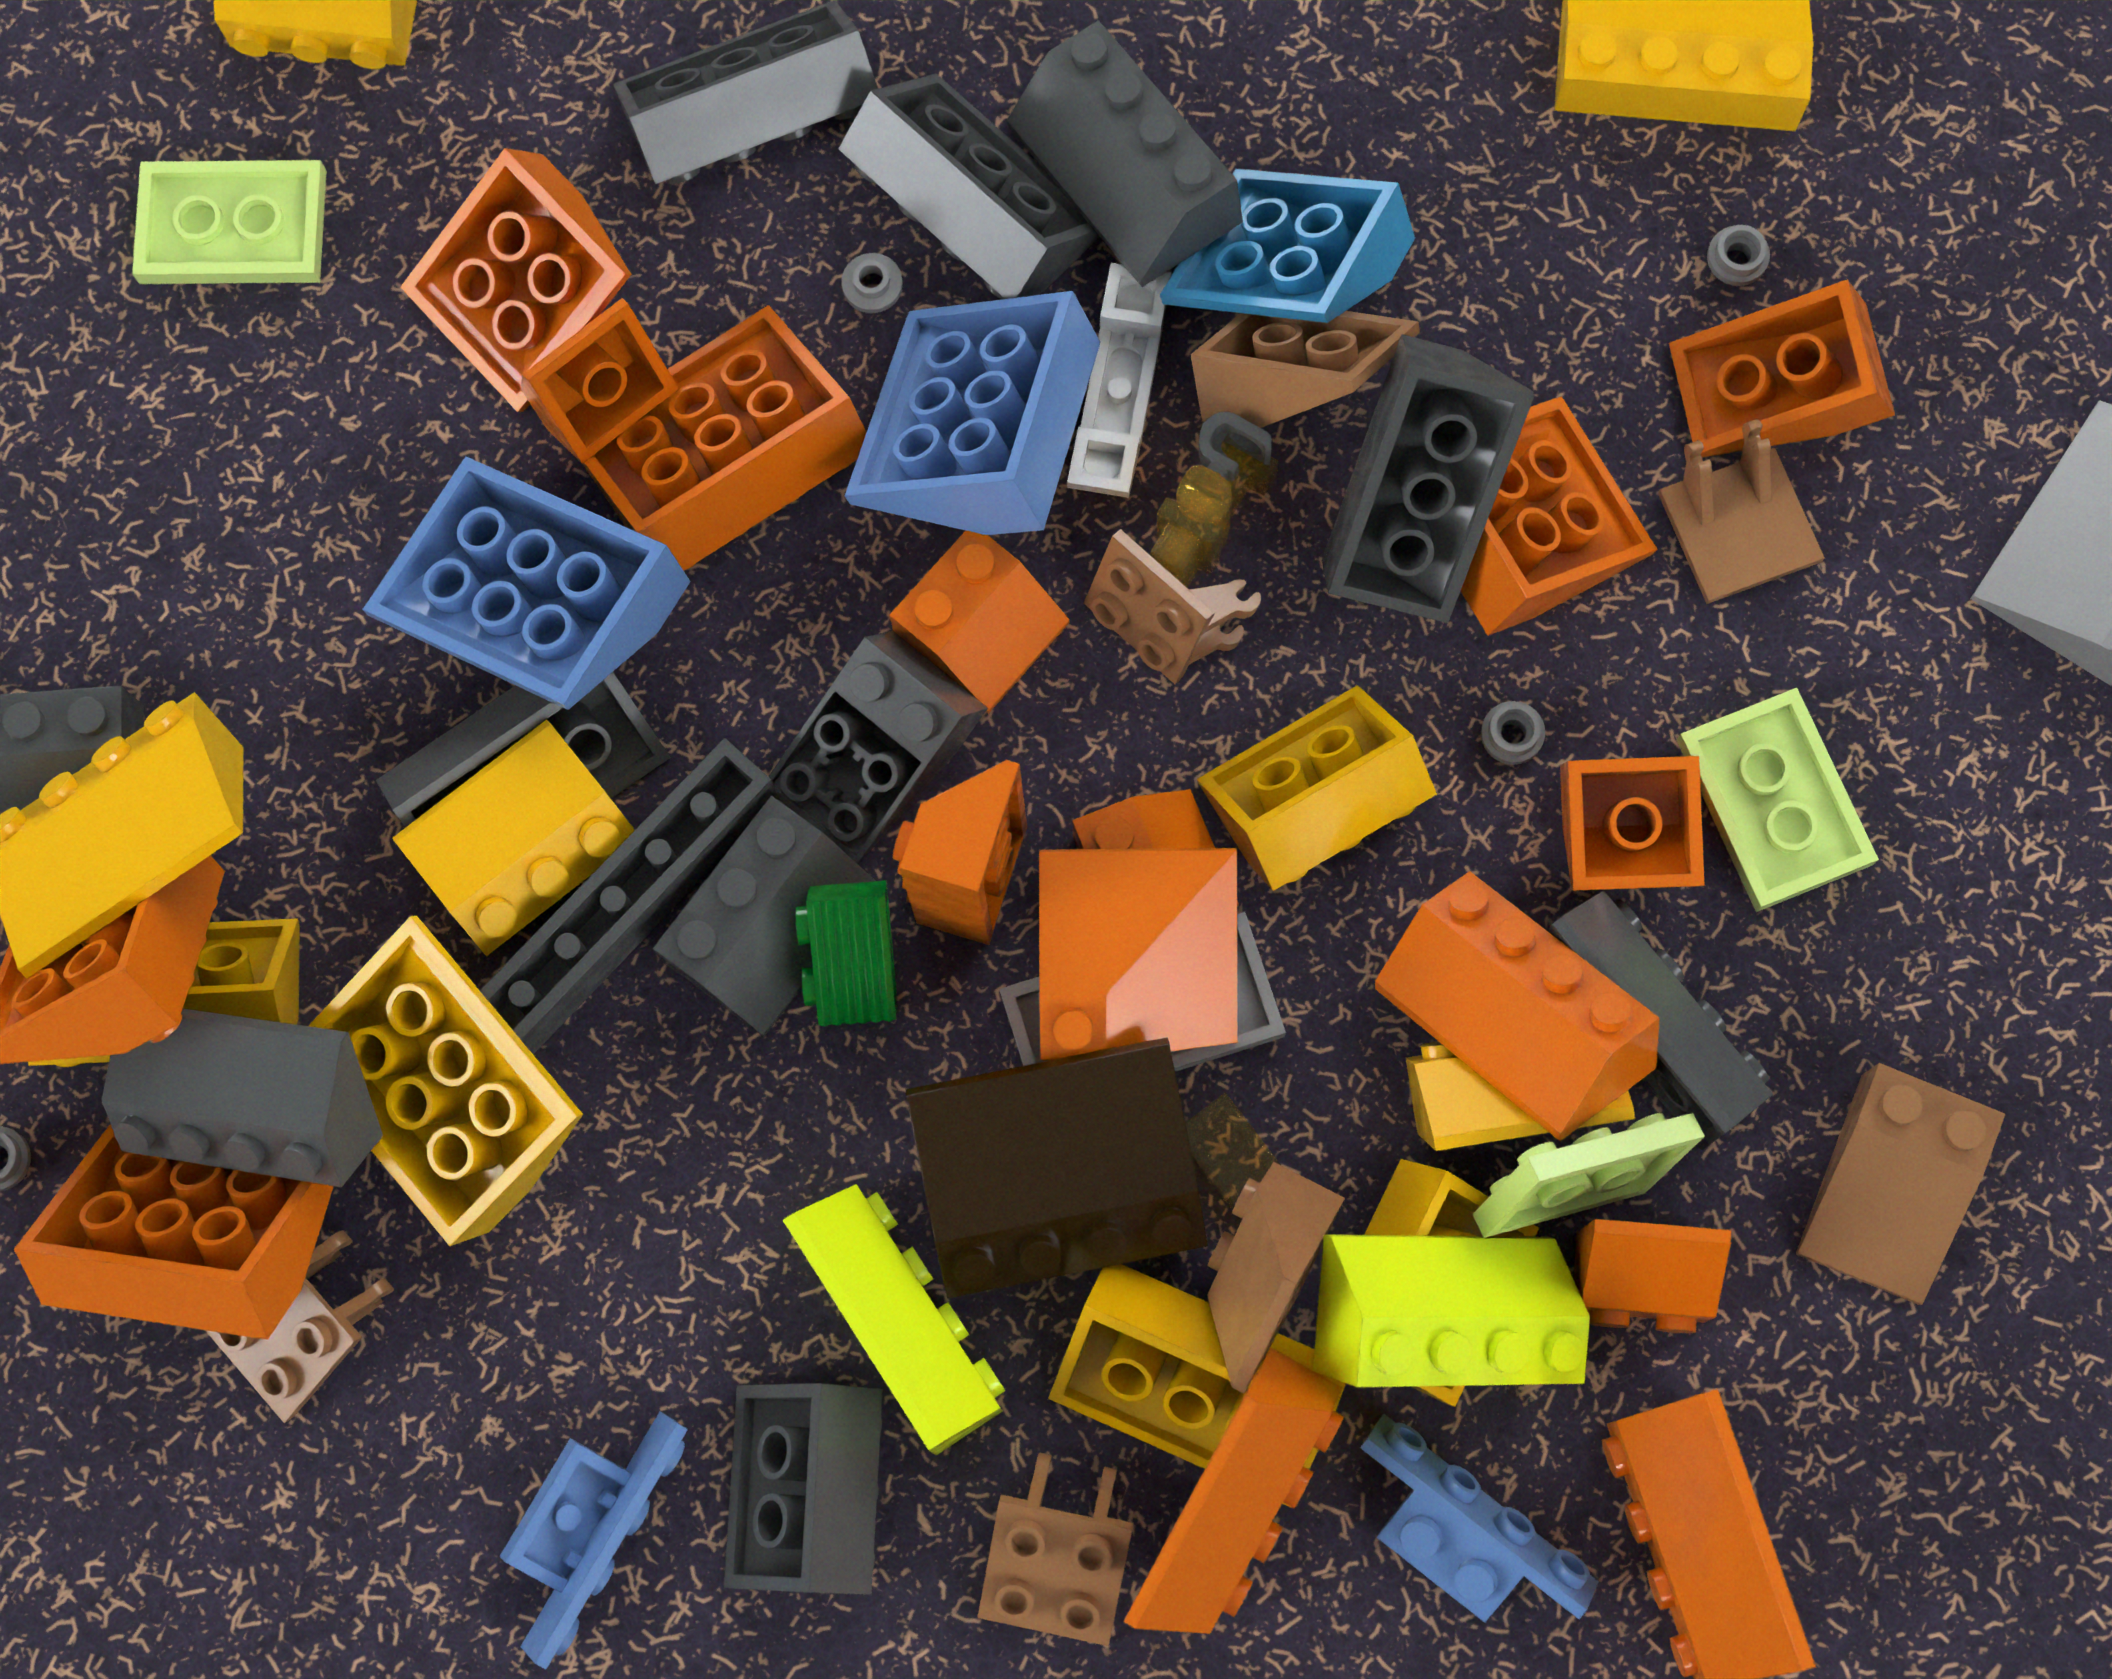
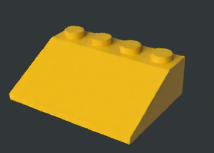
[1554,0,1813,131]
[0,692,243,979]
[308,915,583,1246]

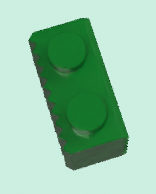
[796,880,898,1027]

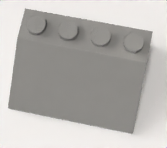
[1970,400,2112,686]

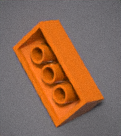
[893,760,1027,945]
[1375,871,1660,1141]
[1123,1347,1344,1634]

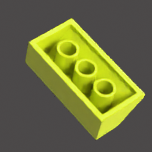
[783,1184,1005,1456]
[1313,1235,1590,1387]

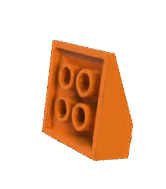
[400,148,632,412]
[1461,396,1658,636]
[1039,848,1237,1060]

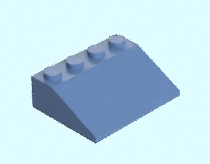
[845,291,1101,535]
[362,456,691,710]

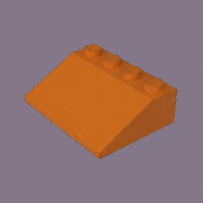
[583,305,867,571]
[0,855,225,1064]
[14,1124,334,1340]
[1602,1389,1816,1679]

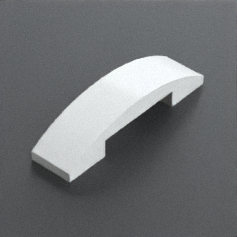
[1067,263,1171,498]

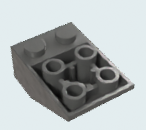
[768,631,988,864]

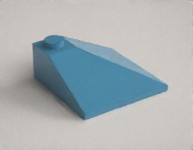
[1160,169,1415,323]

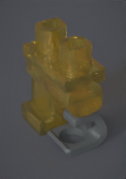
[1150,412,1279,587]

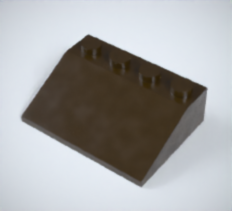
[905,1037,1208,1299]

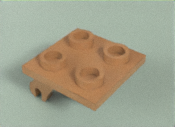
[1658,419,1825,604]
[1084,529,1261,684]
[205,1230,394,1423]
[977,1452,1133,1646]

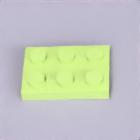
[132,160,326,284]
[1676,688,1879,912]
[1472,1113,1705,1238]

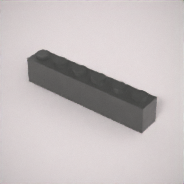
[480,738,779,1054]

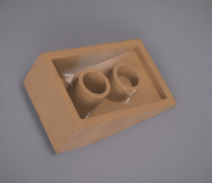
[1191,311,1420,428]
[1796,1063,2005,1305]
[1207,1162,1345,1393]

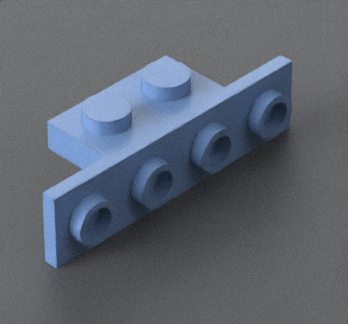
[500,1411,688,1669]
[1360,1414,1599,1622]

